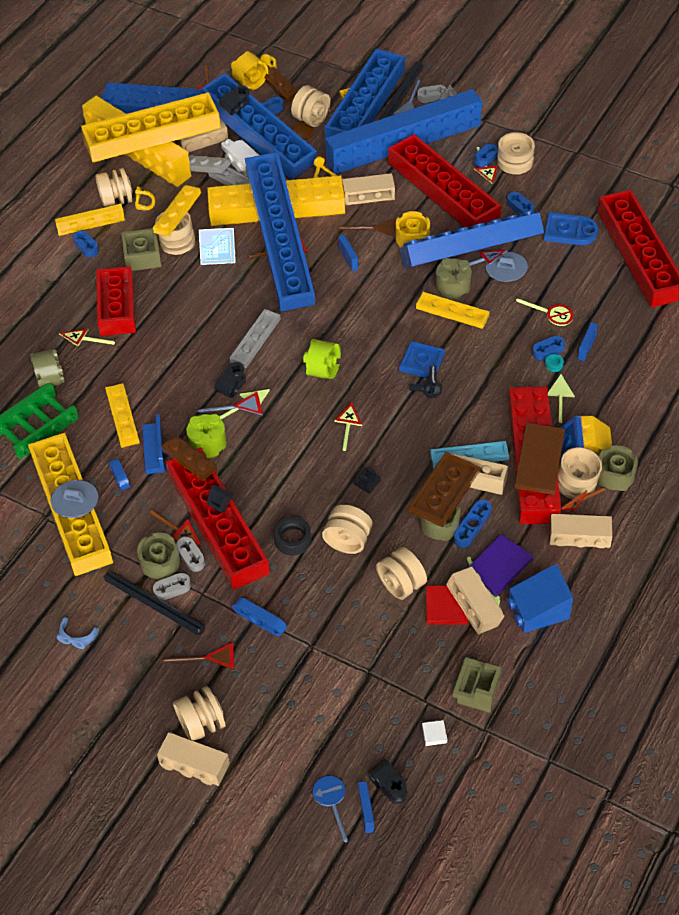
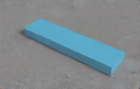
[430,441,509,469]

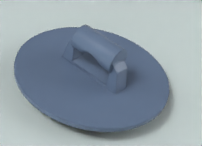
[486,252,528,282]
[51,480,98,518]

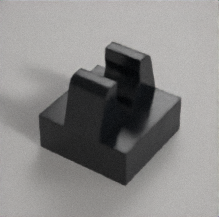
[354,467,381,494]
[206,485,233,513]

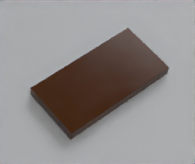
[515,423,565,495]
[408,452,480,527]

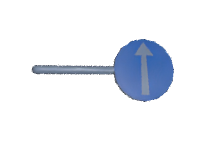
[313,776,348,842]

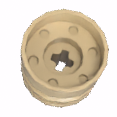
[95,168,132,208]
[155,212,196,255]
[557,447,602,499]
[173,686,226,742]

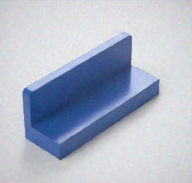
[142,414,165,474]

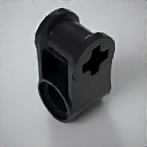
[219,85,250,116]
[214,362,246,398]
[368,760,407,804]

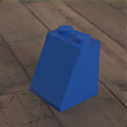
[506,564,573,633]

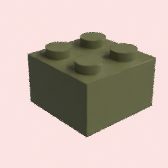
[121,228,162,271]

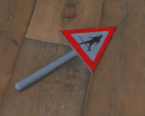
[469,250,507,266]

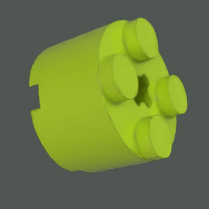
[303,339,341,379]
[187,414,227,458]

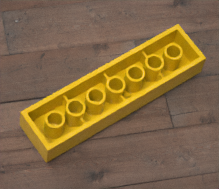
[81,92,220,162]
[82,96,191,187]
[207,176,345,226]
[28,433,113,576]

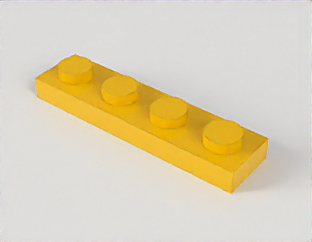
[153,185,201,236]
[55,204,125,236]
[416,292,490,329]
[105,383,139,448]

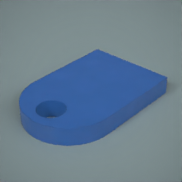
[544,212,598,245]

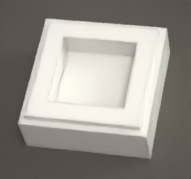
[422,720,447,746]

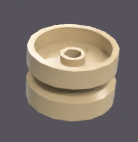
[291,85,331,127]
[497,132,535,174]
[322,505,372,554]
[376,547,427,600]

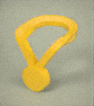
[260,54,277,69]
[313,156,336,178]
[135,186,156,210]

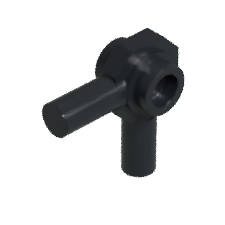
[409,365,442,398]

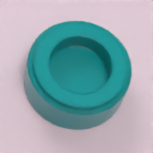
[545,354,564,372]

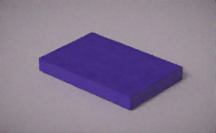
[468,535,533,597]

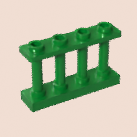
[0,383,79,459]

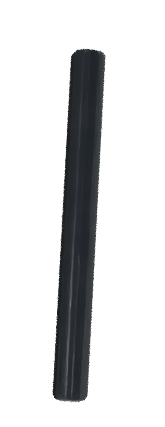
[379,61,424,120]
[104,570,205,635]

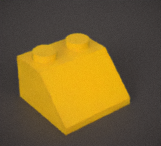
[579,416,612,457]

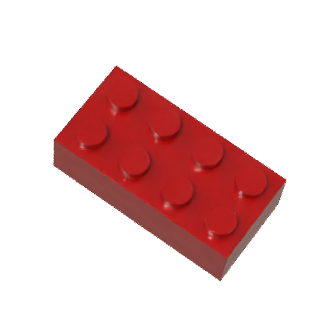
[96,266,136,336]

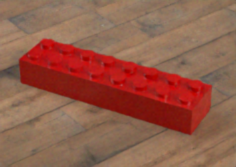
[388,134,501,230]
[597,190,679,308]
[508,386,561,524]
[166,447,270,590]

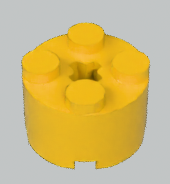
[231,51,268,90]
[396,211,430,248]

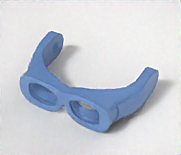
[57,617,99,649]

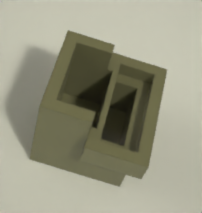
[453,657,502,713]

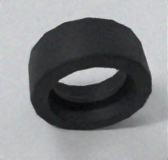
[274,516,312,556]

